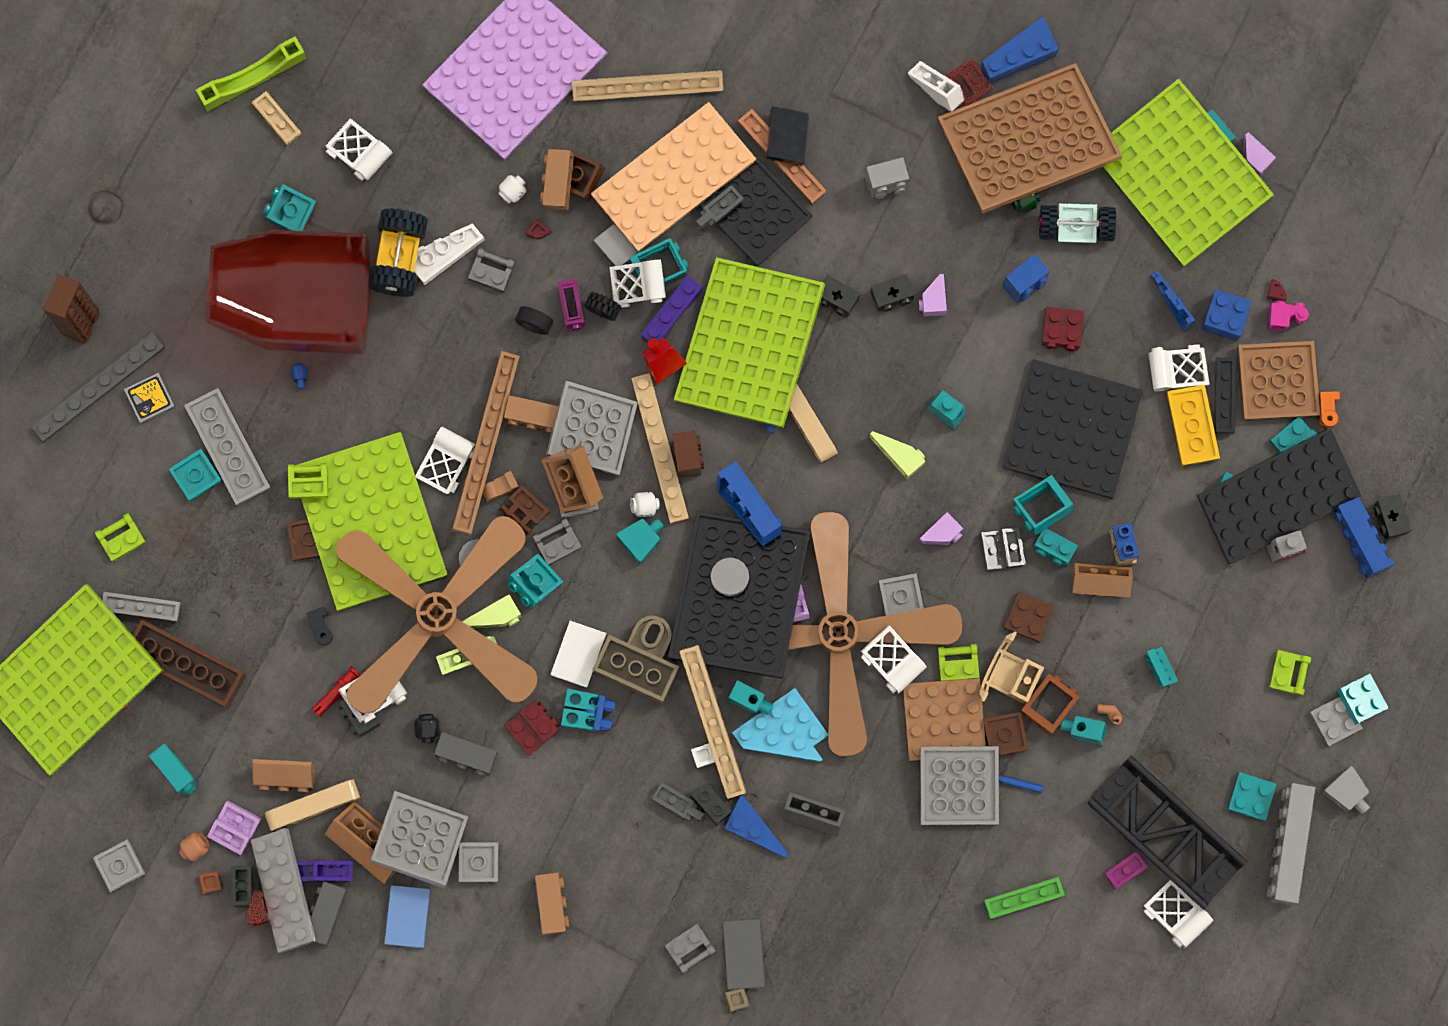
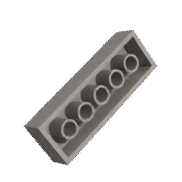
[1266,783,1315,906]

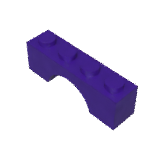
[641,275,702,343]

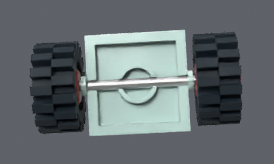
[1039,204,1116,243]

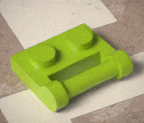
[288,463,328,499]
[95,513,146,562]
[938,644,980,681]
[1269,650,1312,696]

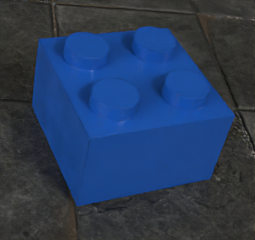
[1003,254,1050,303]
[1201,289,1252,341]

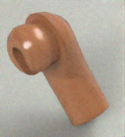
[1097,704,1123,725]

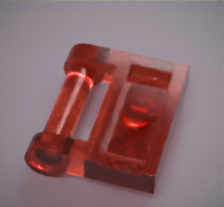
[945,58,993,107]

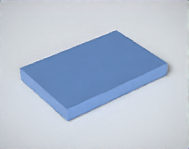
[385,885,430,948]

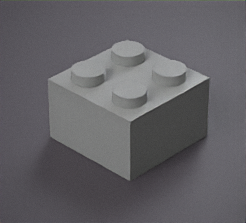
[865,157,909,199]

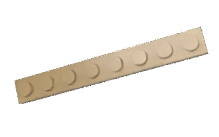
[572,71,723,101]
[631,373,689,524]
[680,645,746,799]

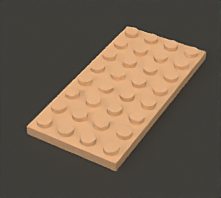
[591,102,756,253]

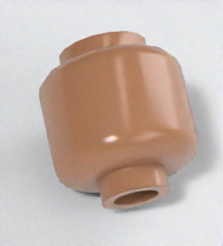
[179,832,209,862]

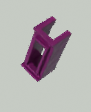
[557,278,585,331]

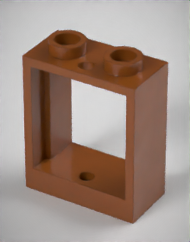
[1020,674,1080,736]

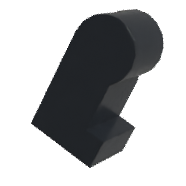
[306,607,333,645]

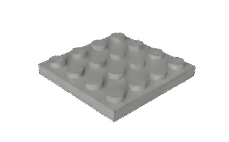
[546,381,638,476]
[920,746,999,825]
[370,791,468,888]

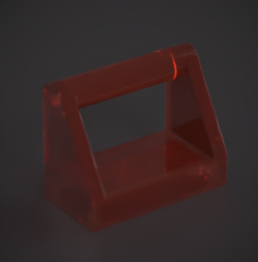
[246,890,270,927]

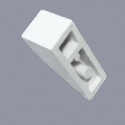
[908,61,964,112]

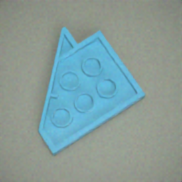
[732,688,828,762]

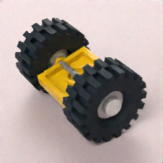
[367,208,428,297]

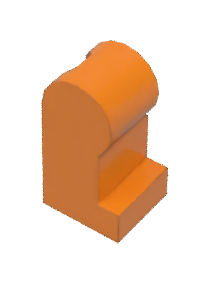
[1319,391,1340,429]

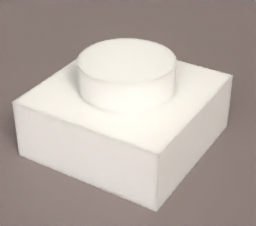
[691,744,715,769]

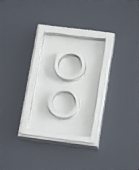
[551,621,606,688]

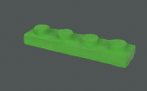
[984,877,1065,919]

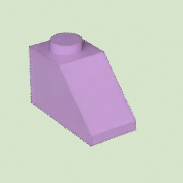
[1243,132,1276,176]
[918,274,947,317]
[919,512,963,545]

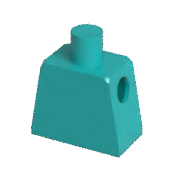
[926,390,966,430]
[616,519,664,565]
[728,680,773,715]
[1061,716,1107,747]

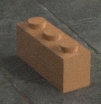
[540,149,574,210]
[504,395,558,434]
[1072,563,1133,598]
[535,873,569,935]

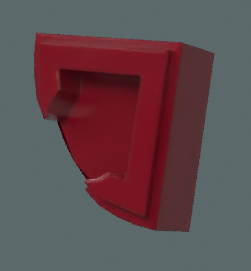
[525,219,551,239]
[1267,279,1287,302]

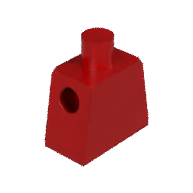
[642,338,687,384]

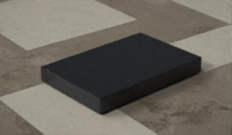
[766,106,809,166]

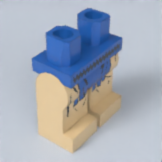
[1109,523,1139,567]

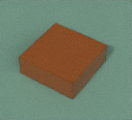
[199,871,222,895]

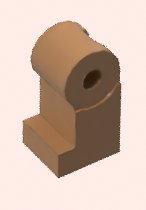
[482,471,519,502]

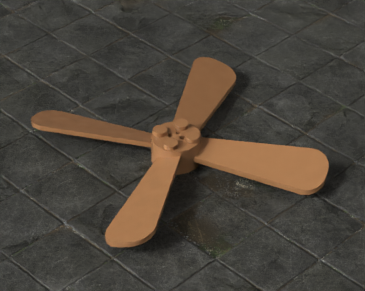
[789,512,962,757]
[336,516,538,714]

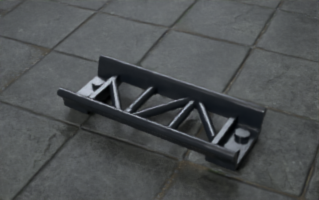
[1087,755,1248,910]

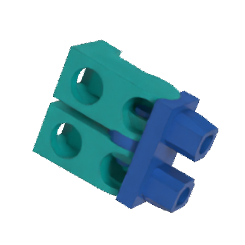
[561,689,615,732]

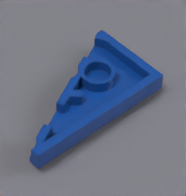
[1151,271,1195,332]
[724,795,788,858]

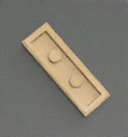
[251,91,302,146]

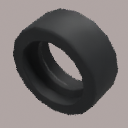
[515,306,553,335]

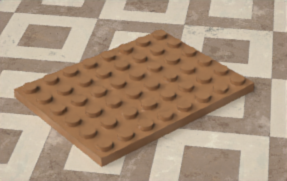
[938,63,1122,214]

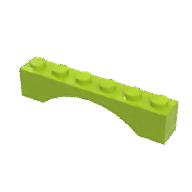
[196,36,307,112]

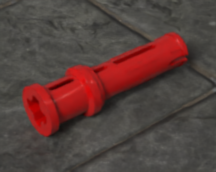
[311,666,361,717]

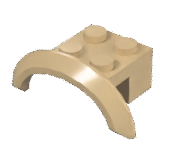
[979,632,1044,704]

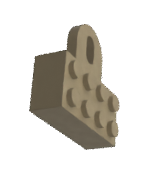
[592,616,679,704]

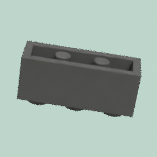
[434,732,498,777]
[782,792,846,837]
[309,882,348,946]

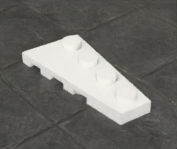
[414,224,485,285]

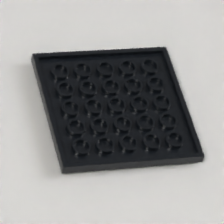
[1002,359,1143,499]

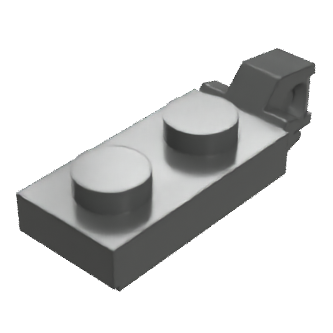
[696,185,744,229]
[651,782,704,821]

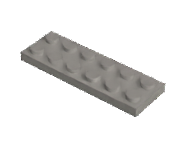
[184,388,271,506]
[251,828,316,953]

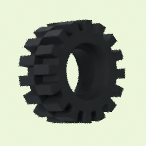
[584,292,621,321]

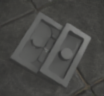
[979,527,1026,571]

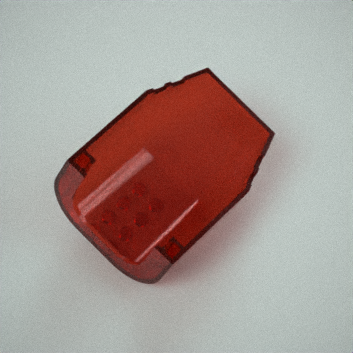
[205,230,371,354]

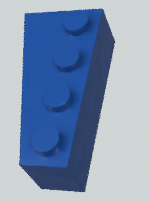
[981,17,1059,84]
[717,461,782,546]
[1334,497,1395,578]

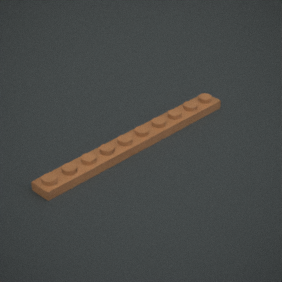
[452,351,520,536]

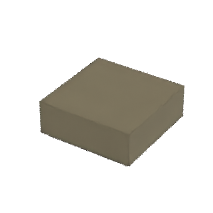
[725,988,749,1012]

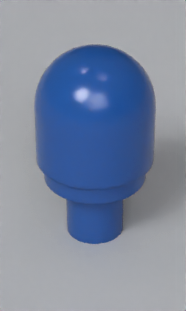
[291,363,308,390]

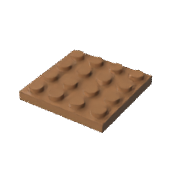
[1237,341,1321,421]
[903,678,986,762]

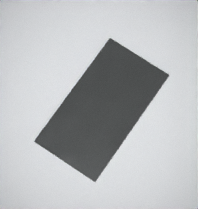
[723,919,765,990]

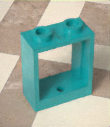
[630,238,689,286]
[1013,475,1074,535]
[149,744,199,796]

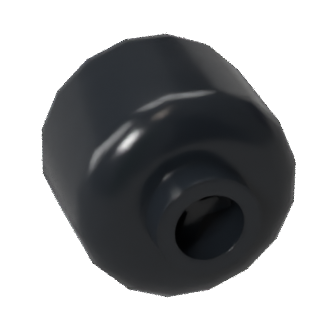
[414,714,440,743]

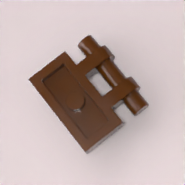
[500,485,550,535]

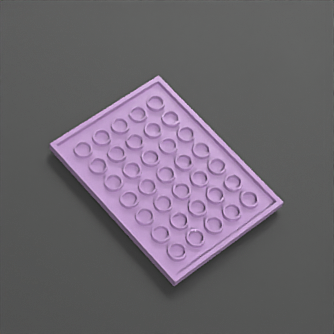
[422,0,607,160]

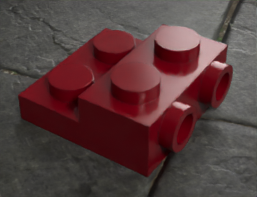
[1041,306,1084,351]
[504,701,559,756]

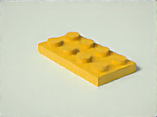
[1167,385,1220,466]

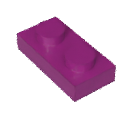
[1104,851,1148,890]

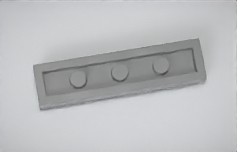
[102,592,181,622]

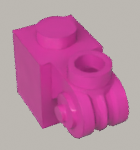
[1267,301,1309,331]

